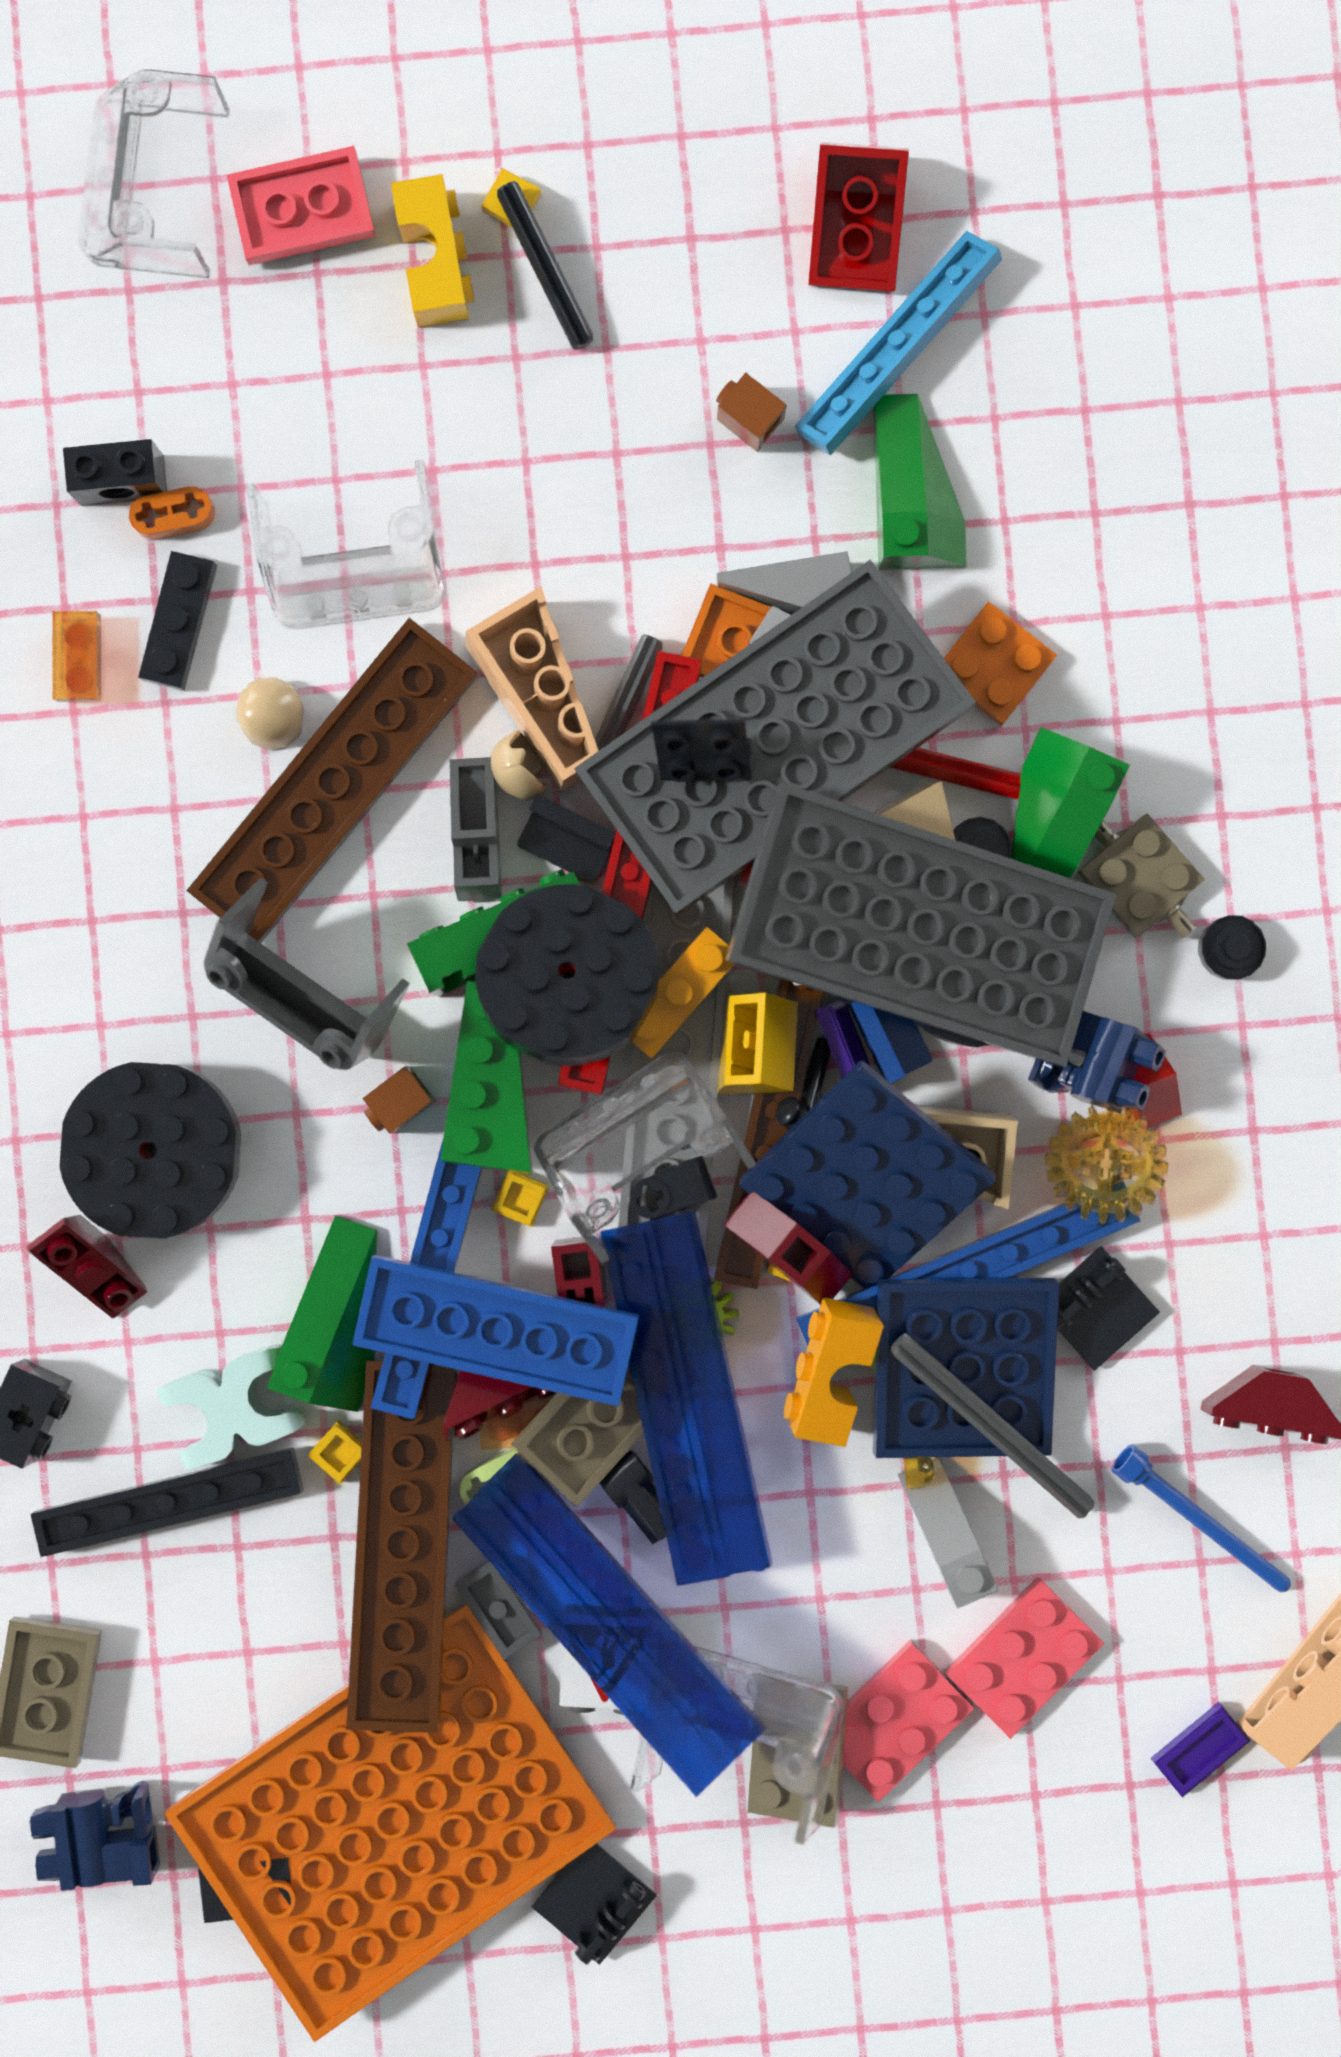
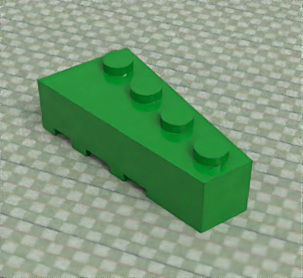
[406,869,580,997]
[440,981,533,1175]

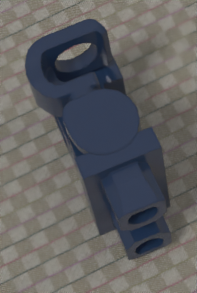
[1028,1011,1166,1113]
[30,1781,160,1891]

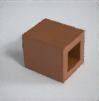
[716,372,787,452]
[362,1066,436,1134]

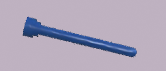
[1111,1444,1291,1593]

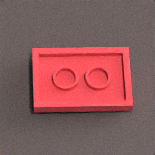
[227,146,376,266]
[945,1577,1104,1739]
[843,1640,974,1802]

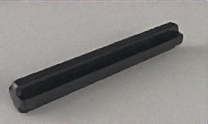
[497,181,593,350]

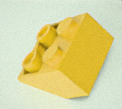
[718,993,798,1095]

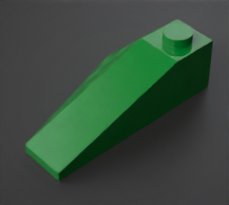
[874,394,966,570]
[1010,727,1130,879]
[267,1215,378,1412]

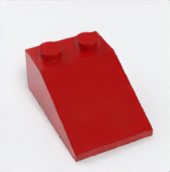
[808,142,909,291]

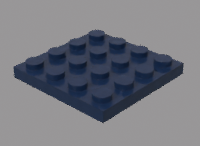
[739,1060,996,1289]
[873,1278,1059,1458]

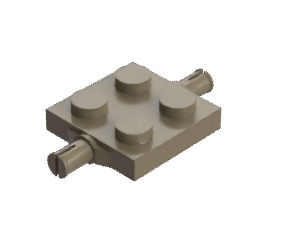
[1078,813,1205,938]

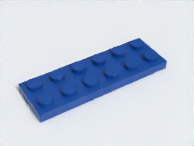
[352,1254,639,1407]

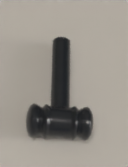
[775,1037,831,1130]

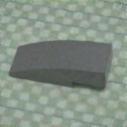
[449,757,502,901]

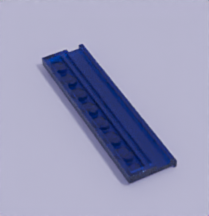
[600,1210,772,1586]
[452,1453,767,1798]

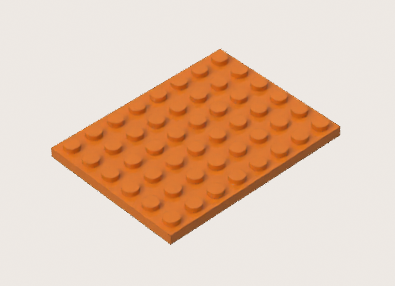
[164,1603,616,2043]

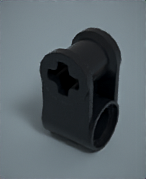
[629,1155,718,1219]

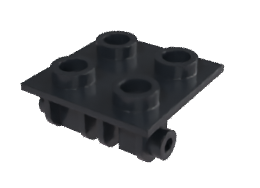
[651,719,752,782]
[1057,1246,1160,1371]
[531,1843,657,1965]

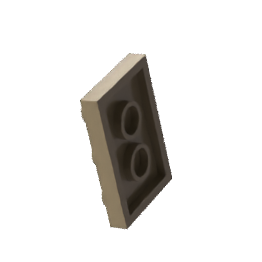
[510,1368,667,1508]
[0,1616,102,1768]
[747,1673,848,1828]

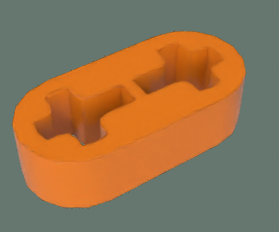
[129,486,215,540]

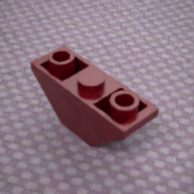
[723,1192,853,1305]
[26,1214,148,1319]
[1200,1365,1341,1444]
[442,1370,556,1441]

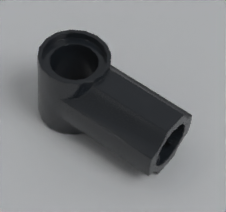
[599,1449,682,1545]

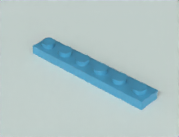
[795,231,1002,456]

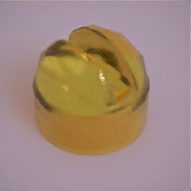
[903,1456,936,1490]

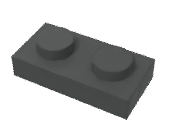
[455,1557,542,1660]

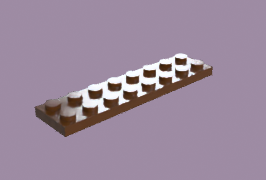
[186,617,479,943]
[346,1361,457,1733]

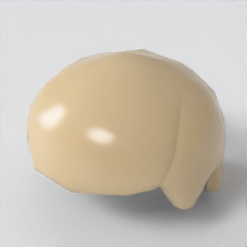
[237,677,304,750]
[491,730,548,801]

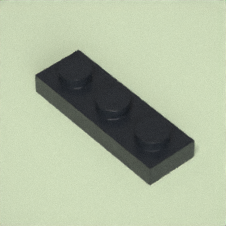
[138,551,217,691]

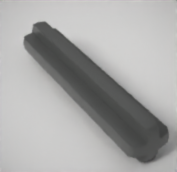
[595,634,662,751]

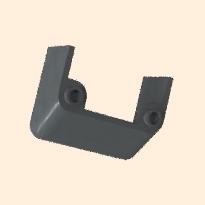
[204,878,410,1070]

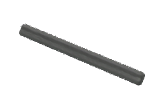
[891,1334,1095,1519]

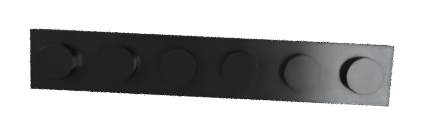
[30,1447,304,1558]

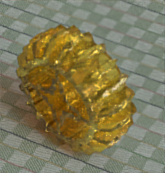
[1045,1105,1168,1224]

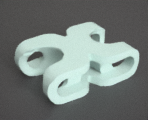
[156,1345,306,1470]

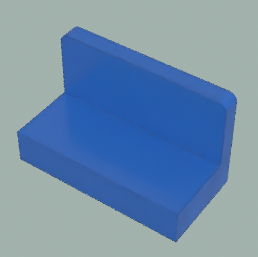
[848,1002,932,1084]

